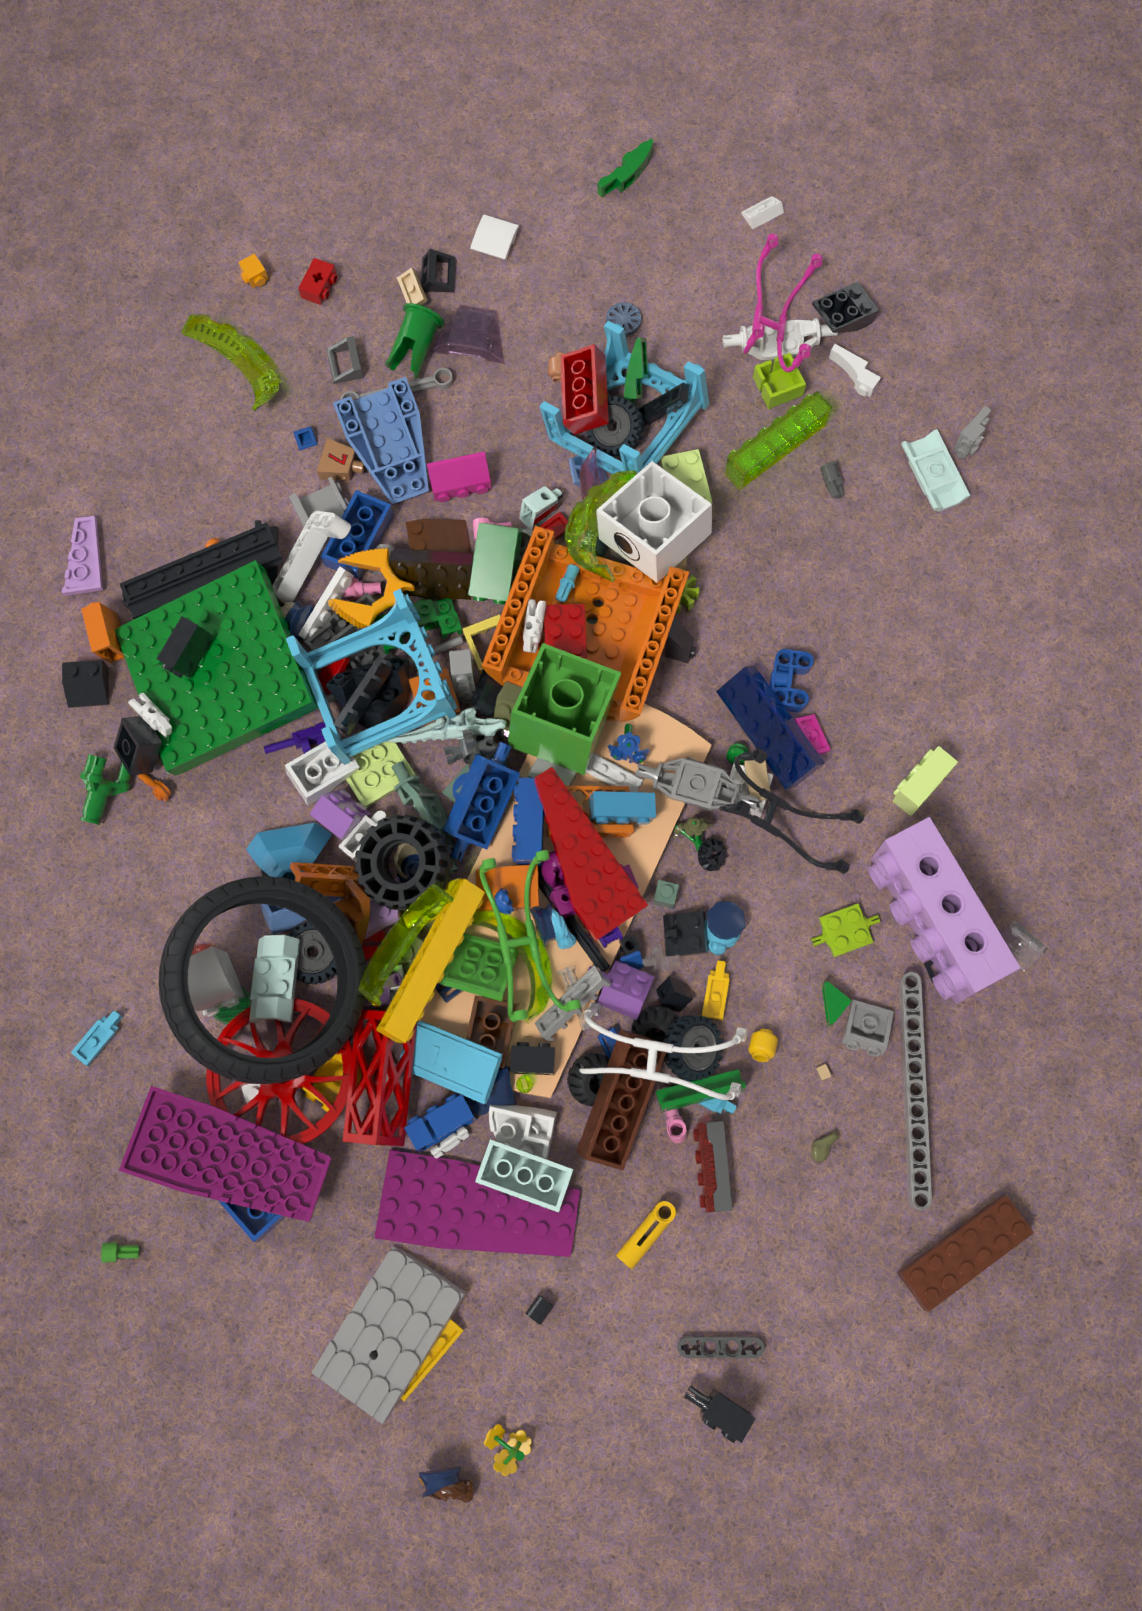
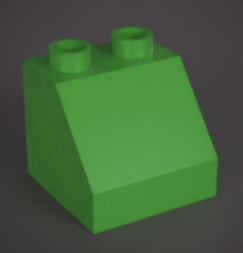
[508,643,621,775]

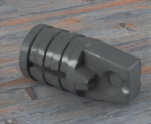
[820,462,845,499]

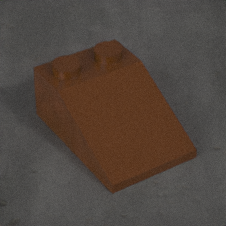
[405,519,471,553]
[466,995,520,1069]

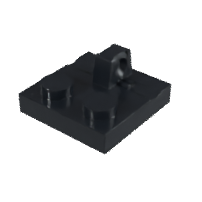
[663,911,708,958]

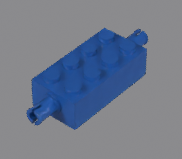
[443,742,521,861]

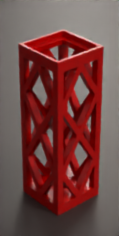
[343,1010,417,1146]

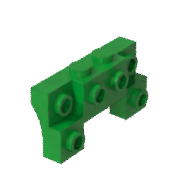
[374,598,462,654]

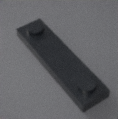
[639,382,689,427]

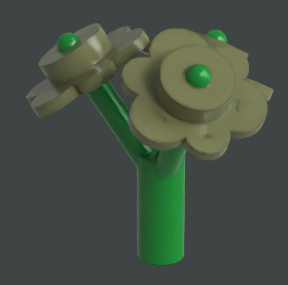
[673,818,713,853]

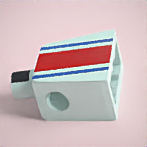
[519,486,563,531]

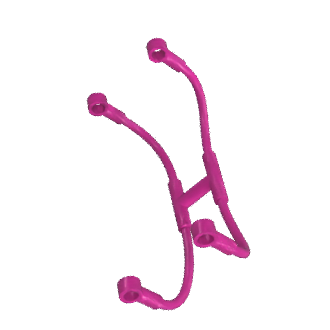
[743,234,823,372]

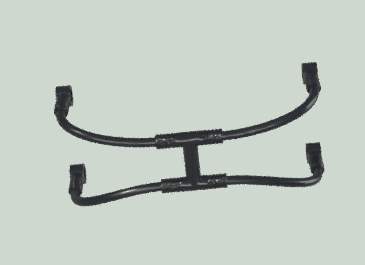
[719,748,865,874]

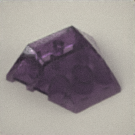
[430,305,504,364]

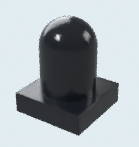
[619,934,641,955]

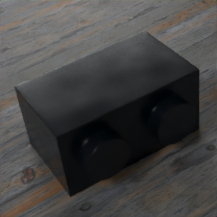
[510,1042,555,1076]

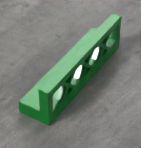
[655,1069,746,1113]

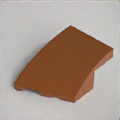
[334,879,370,945]

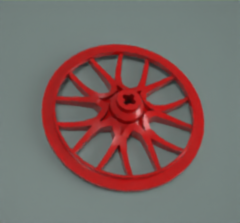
[206,999,352,1144]

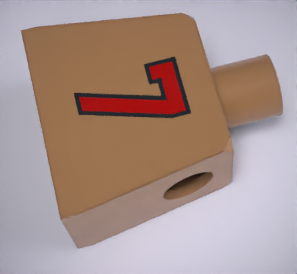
[317,438,366,481]

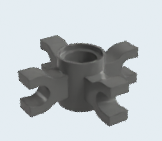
[444,729,496,769]

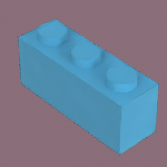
[589,791,656,825]

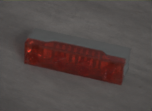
[693,1121,732,1213]

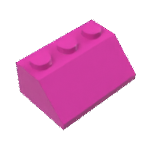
[427,451,492,502]

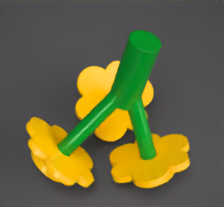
[484,1424,532,1476]

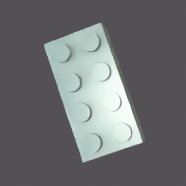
[475,1139,574,1212]

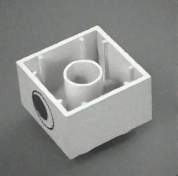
[596,461,712,583]

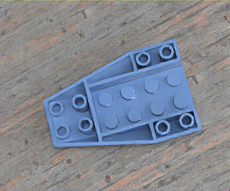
[333,377,429,505]

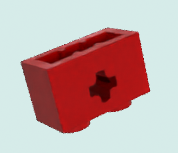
[298,258,338,305]

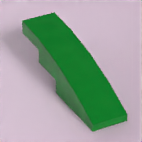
[623,338,649,405]

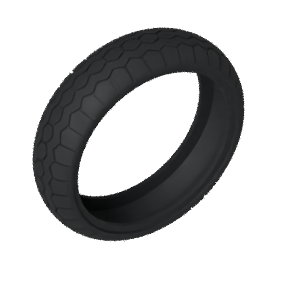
[159,876,367,1084]

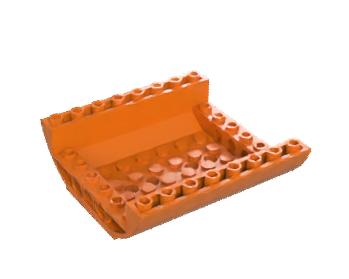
[482,526,689,722]

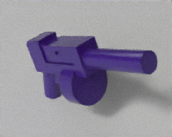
[264,722,326,754]

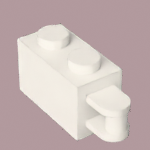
[338,811,389,863]

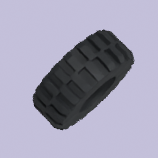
[354,815,453,911]

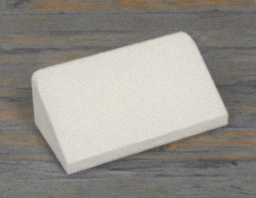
[741,196,784,229]

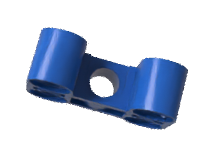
[769,649,814,713]

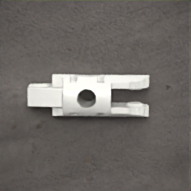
[523,599,546,653]
[128,693,172,737]

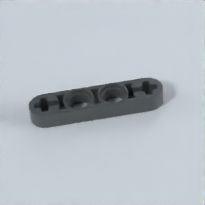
[677,1337,765,1358]

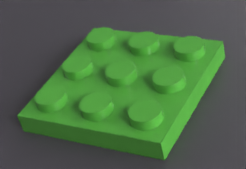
[440,933,520,1002]

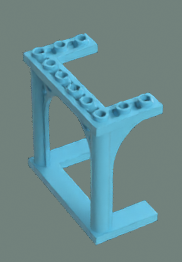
[540,321,709,483]
[286,589,458,765]

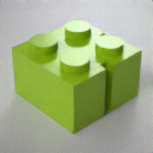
[753,353,806,409]

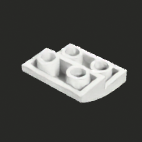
[470,215,519,261]

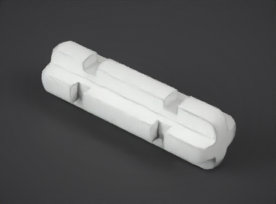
[430,1126,470,1159]

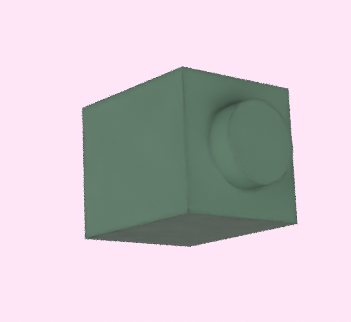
[653,880,679,909]

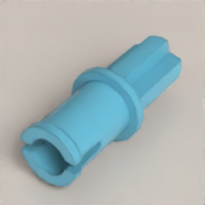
[556,564,580,603]

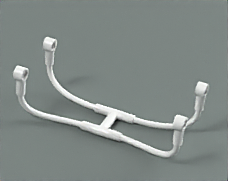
[579,1002,747,1100]

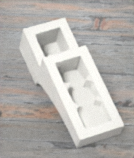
[829,344,881,397]

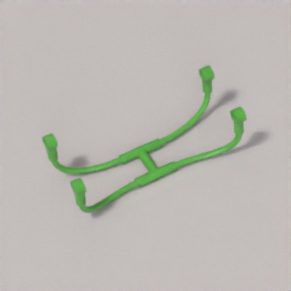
[479,850,582,1022]

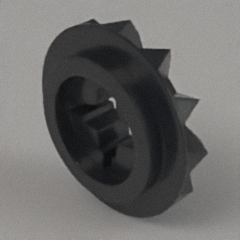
[698,838,727,871]

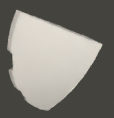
[489,1105,557,1160]

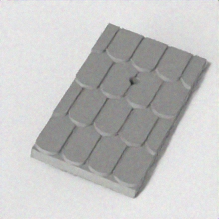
[311,1245,466,1424]

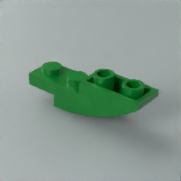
[597,138,653,198]

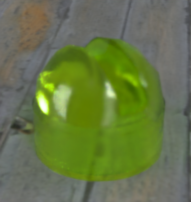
[516,1075,533,1093]

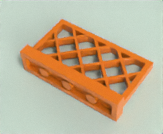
[547,785,634,838]

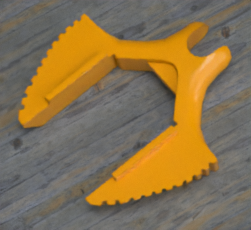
[328,548,415,629]

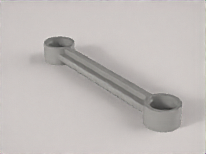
[341,368,453,399]

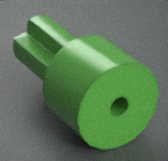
[101,1242,140,1263]

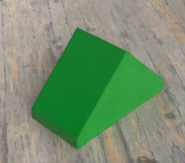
[822,982,852,1027]

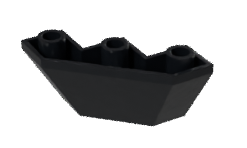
[326,658,410,729]

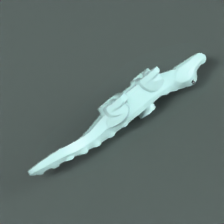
[386,708,507,744]

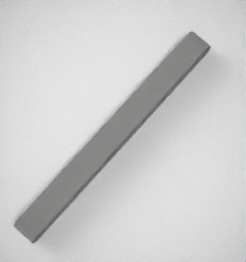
[899,972,932,1211]

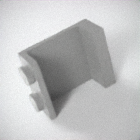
[289,477,349,527]

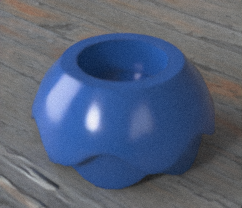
[494,888,515,914]

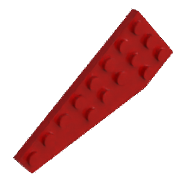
[534,767,648,941]

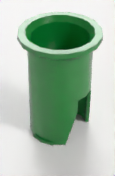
[385,303,444,379]

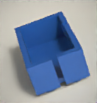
[404,1094,477,1153]

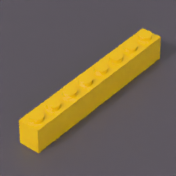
[376,879,485,1043]

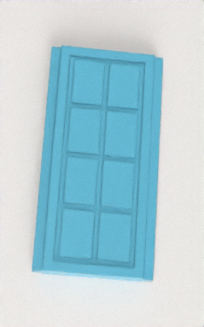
[400,1020,503,1104]

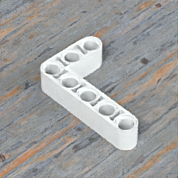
[272,511,351,603]

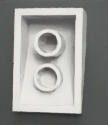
[285,741,360,806]

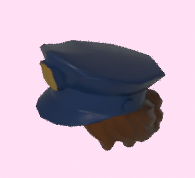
[418,1466,474,1503]

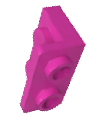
[786,714,831,762]

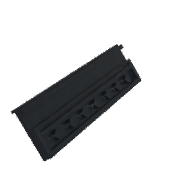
[119,523,284,619]

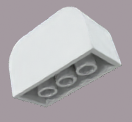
[188,946,244,1017]

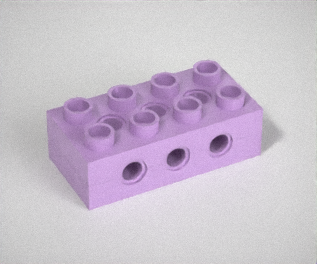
[868,817,1021,1005]

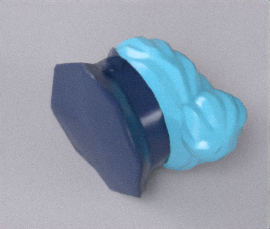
[706,901,746,955]
[530,902,576,949]

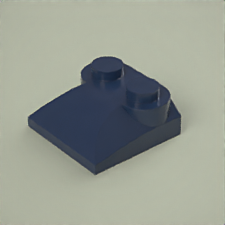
[468,1066,516,1115]

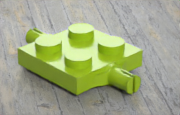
[811,904,880,957]

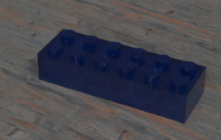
[716,666,825,790]

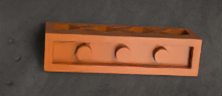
[290,862,365,897]

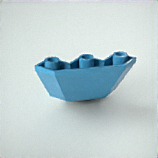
[246,822,332,881]

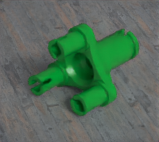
[80,754,131,825]

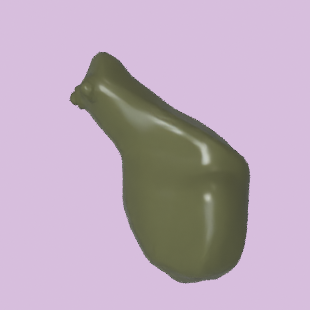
[811,1131,839,1163]

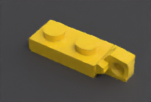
[702,960,730,1021]

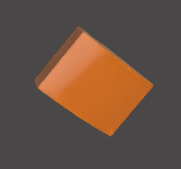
[476,865,539,912]

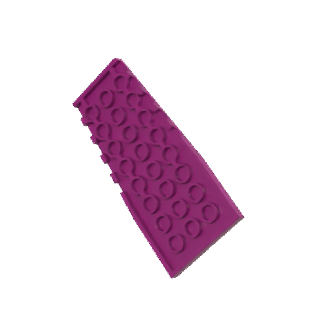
[119,1086,332,1222]
[374,1150,580,1257]

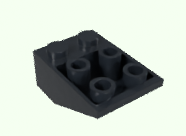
[812,282,879,333]

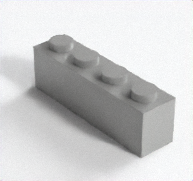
[449,649,476,703]

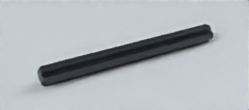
[538,868,610,972]

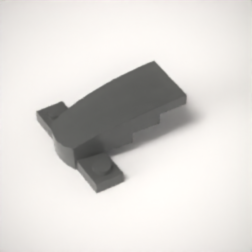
[305,593,395,669]

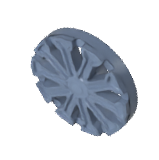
[606,302,641,336]

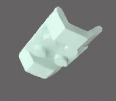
[901,429,970,512]
[249,935,300,1022]

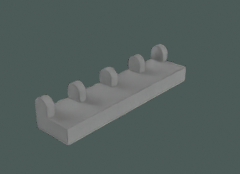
[535,965,612,1042]

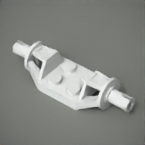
[722,318,838,360]

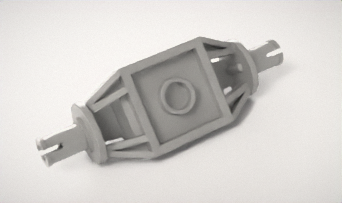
[635,758,759,811]

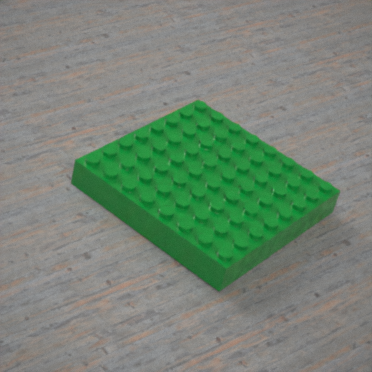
[114,560,319,776]

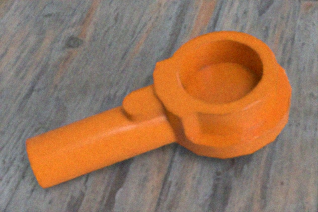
[138,774,171,802]

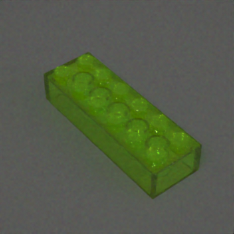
[724,391,833,491]

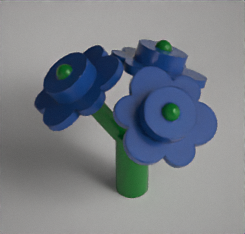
[608,724,650,764]

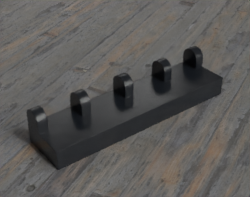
[333,656,393,736]

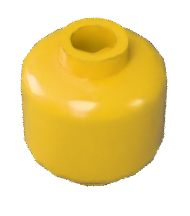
[748,1029,778,1062]

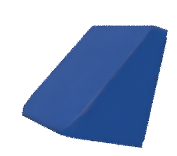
[293,426,318,451]
[619,951,644,970]

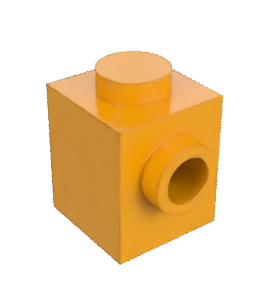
[238,253,269,288]

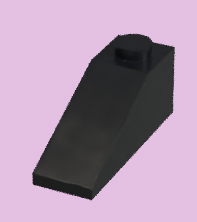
[665,618,697,664]

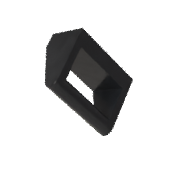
[421,249,456,292]

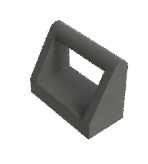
[326,336,363,384]

